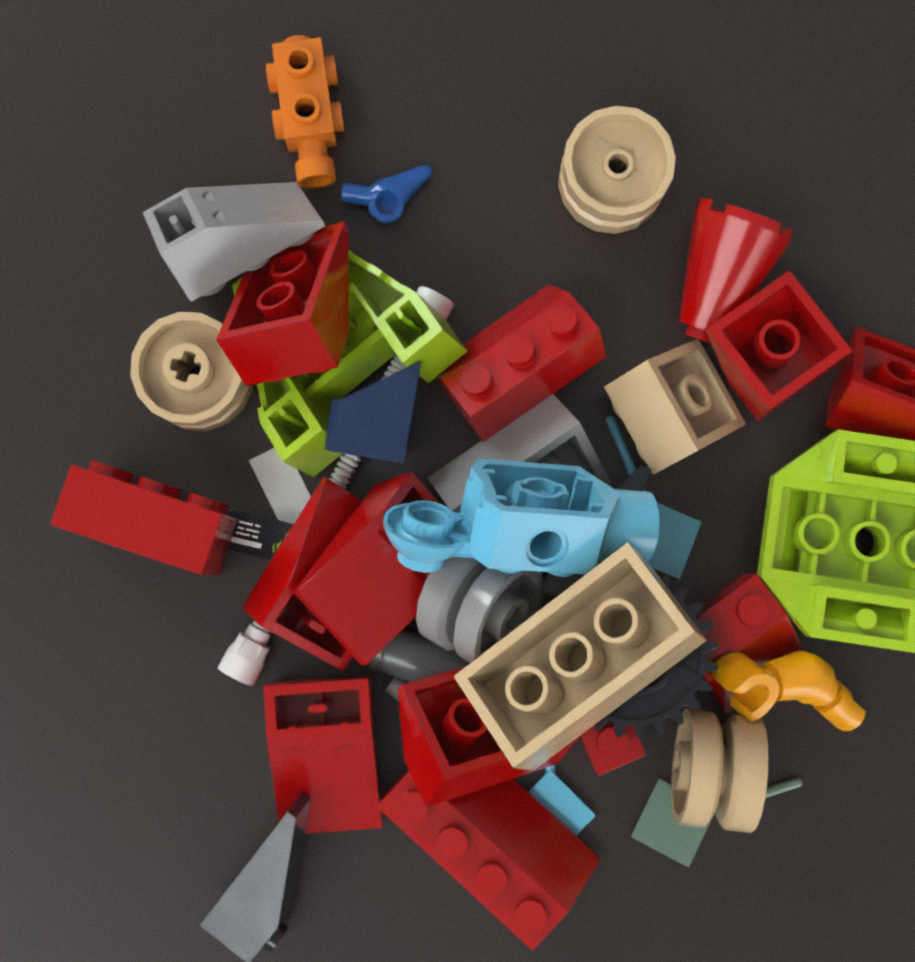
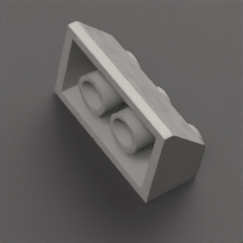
[427,394,613,513]

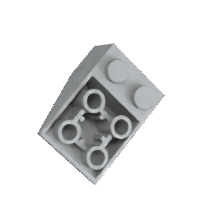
[143,182,325,302]

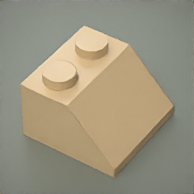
[604,339,746,475]

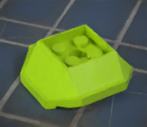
[757,429,915,653]

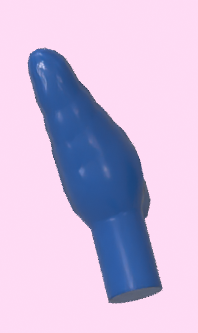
[341,165,433,224]

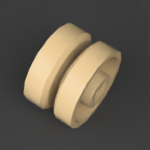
[558,106,676,234]
[130,312,253,431]
[671,708,768,833]

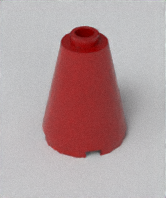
[679,198,794,343]

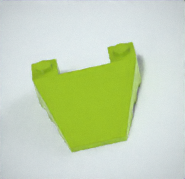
[232,250,468,477]

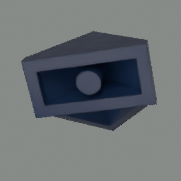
[324,361,421,463]

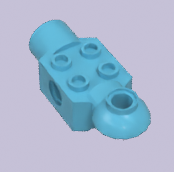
[383,458,660,577]

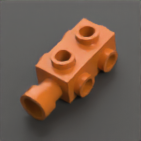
[266,35,345,189]

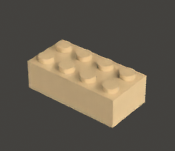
[453,542,707,771]

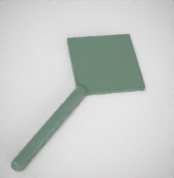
[630,777,803,868]

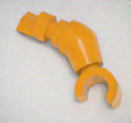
[711,650,866,731]

